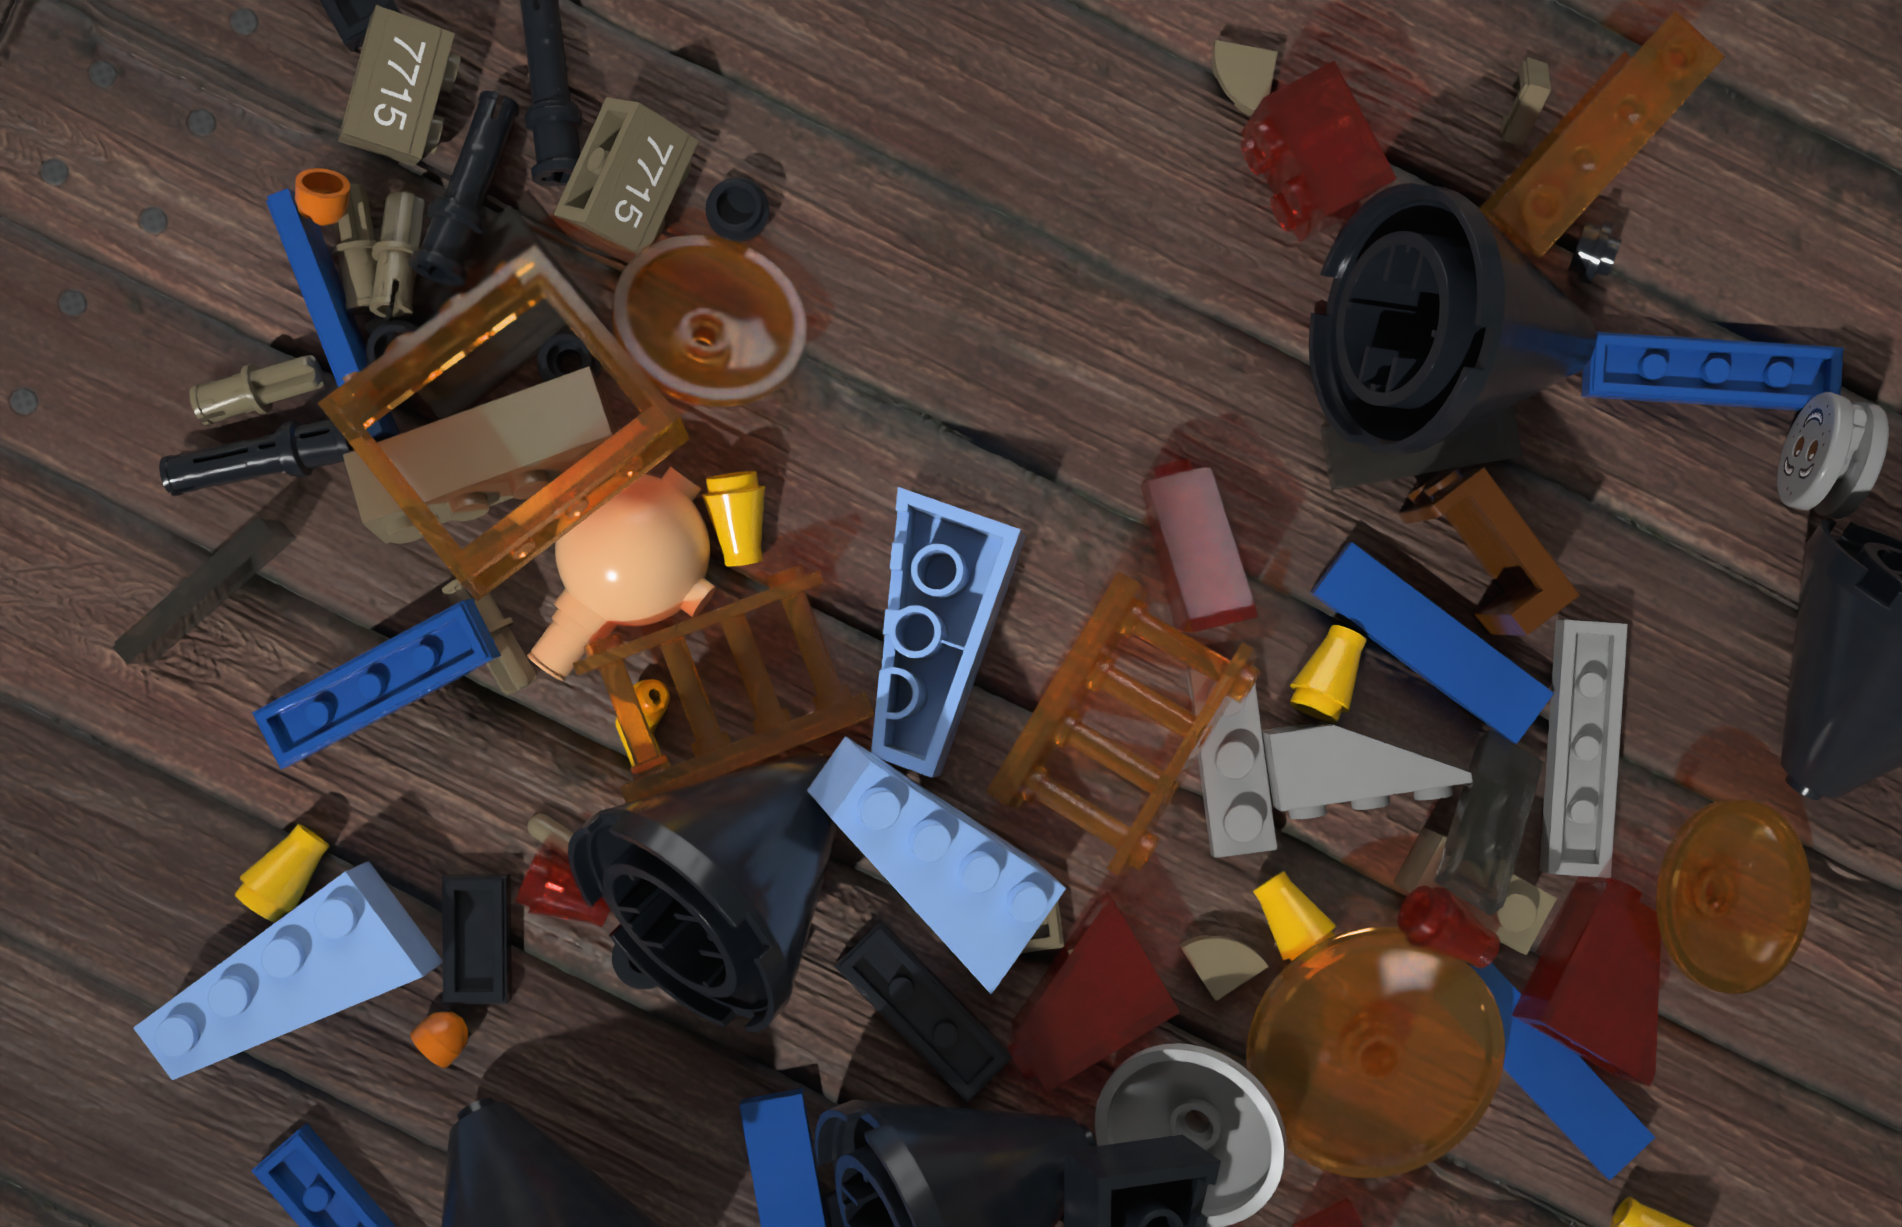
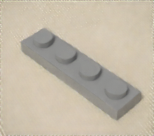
[1539,620,1628,878]

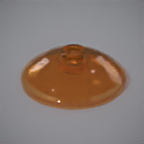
[612,235,807,407]
[1656,799,1811,994]

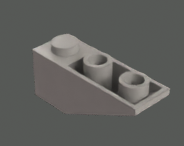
[1262,721,1472,819]

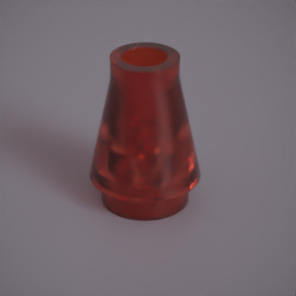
[515,853,610,928]
[1398,886,1500,968]

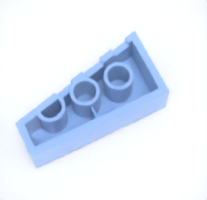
[871,487,1026,778]
[807,736,1066,994]
[133,861,443,1080]

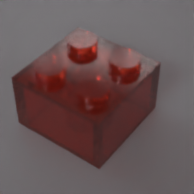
[1241,60,1397,243]

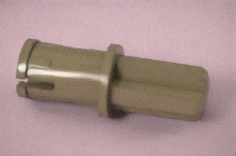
[330,183,389,315]
[369,190,425,320]
[189,355,325,426]
[441,570,537,696]

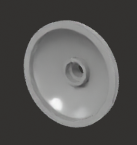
[1095,1043,1287,1227]

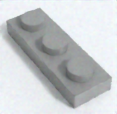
[1186,661,1277,858]

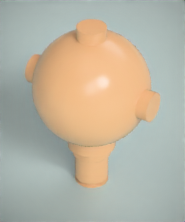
[527,466,716,681]

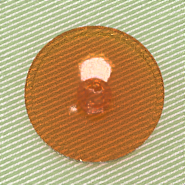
[1246,927,1505,1178]

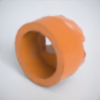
[295,168,350,226]
[410,1012,468,1068]

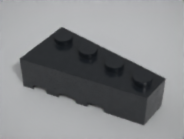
[1064,1134,1221,1227]

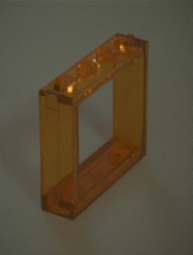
[318,244,690,601]

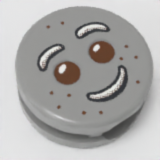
[1777,392,1889,519]

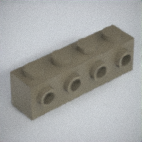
[343,366,627,544]

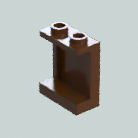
[1399,467,1580,636]

